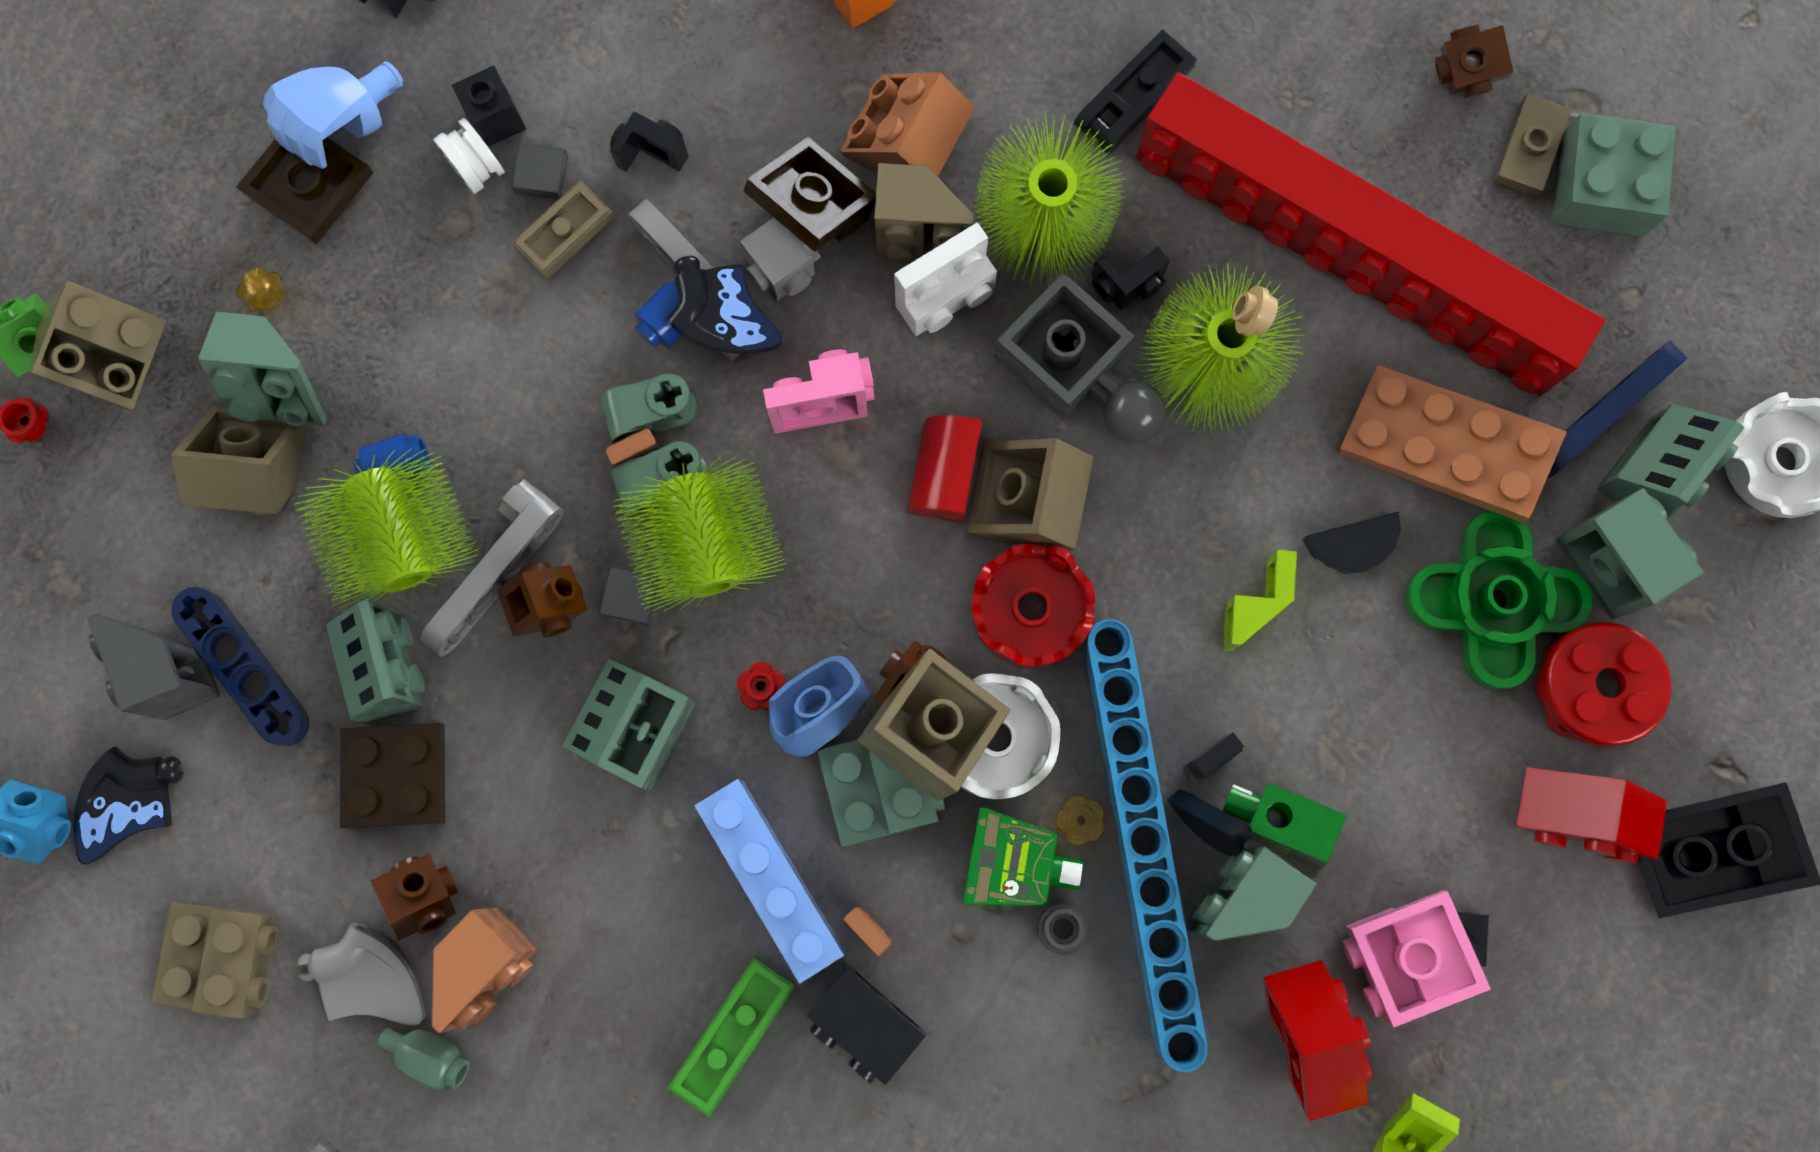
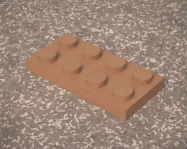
[1339,365,1567,524]

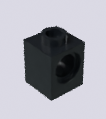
[451,65,526,147]

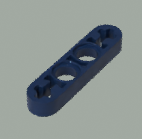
[1548,340,1688,478]
[172,587,310,746]

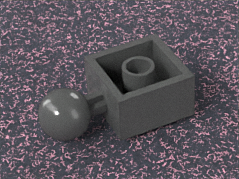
[994,272,1166,443]

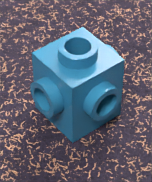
[0,779,71,865]

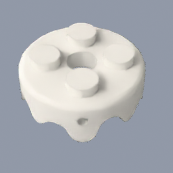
[1724,392,1820,518]
[960,673,1060,800]

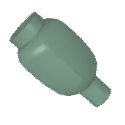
[377,1028,470,1091]

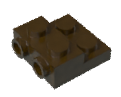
[743,136,876,252]

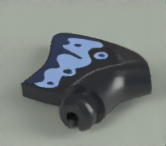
[666,255,782,354]
[74,746,183,865]

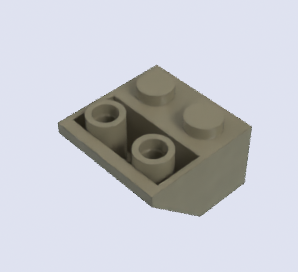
[875,163,973,261]
[29,280,167,410]

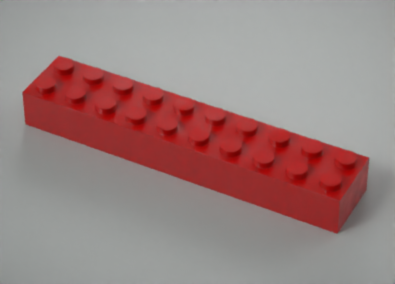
[1136,72,1606,396]

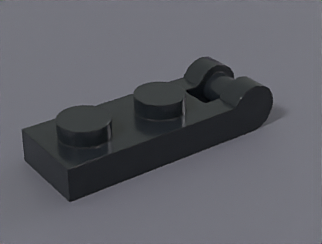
[1074,29,1197,155]

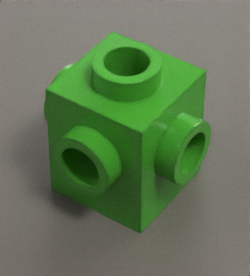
[0,293,47,377]

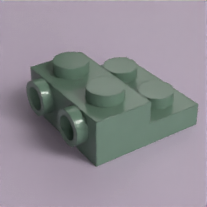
[817,740,945,848]

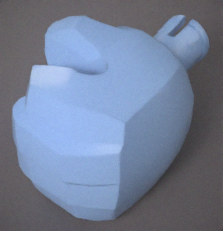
[263,61,404,169]

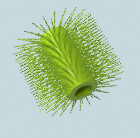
[973,114,1126,287]
[1138,263,1305,434]
[294,449,479,608]
[612,456,787,611]

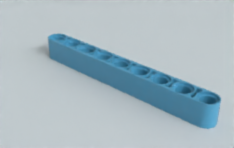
[1083,619,1207,1072]

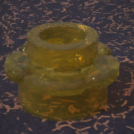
[236,268,285,311]
[1056,795,1105,845]

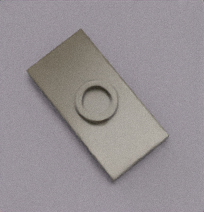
[1493,94,1571,197]
[512,180,615,280]

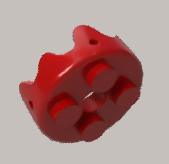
[971,544,1095,669]
[1535,622,1672,748]

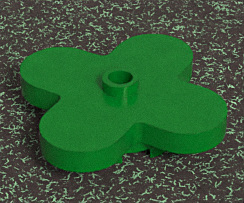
[1404,510,1592,690]

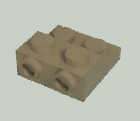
[150,901,279,1019]

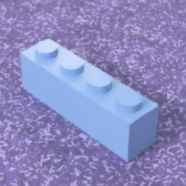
[694,779,846,984]

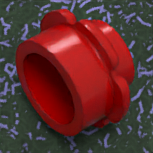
[0,398,49,444]
[737,662,785,710]

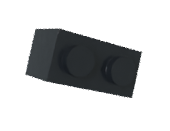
[807,965,926,1086]

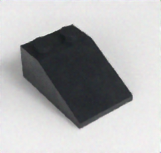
[1639,782,1820,918]

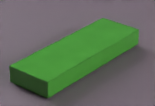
[667,957,796,1117]

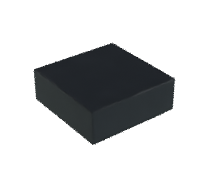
[1186,732,1244,779]

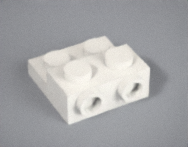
[894,222,997,336]

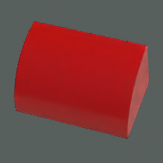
[907,415,982,523]

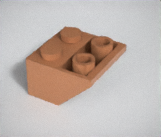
[840,72,975,177]
[432,907,539,1034]

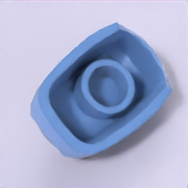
[769,655,871,757]

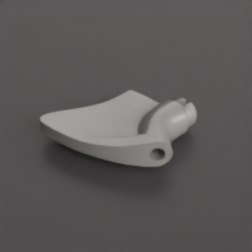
[296,923,426,1026]

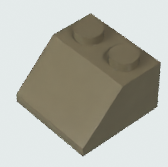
[171,406,306,515]
[966,438,1094,550]
[857,648,1011,801]

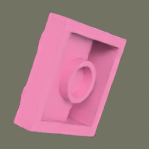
[763,349,875,434]
[1341,890,1491,1027]

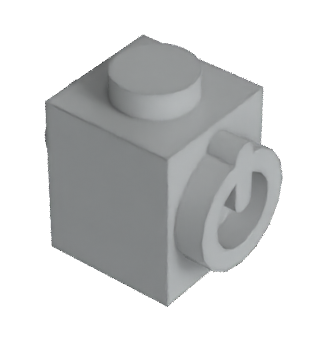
[740,217,821,301]

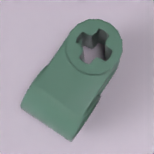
[599,373,698,444]
[610,441,709,519]

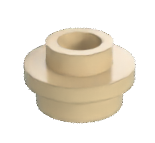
[1232,285,1278,336]

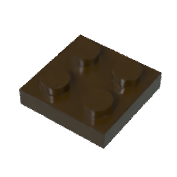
[236,137,374,244]
[340,723,445,829]

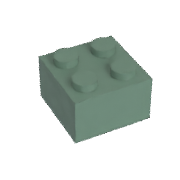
[1551,113,1676,237]
[1557,488,1704,619]

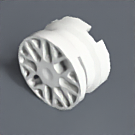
[433,117,505,195]

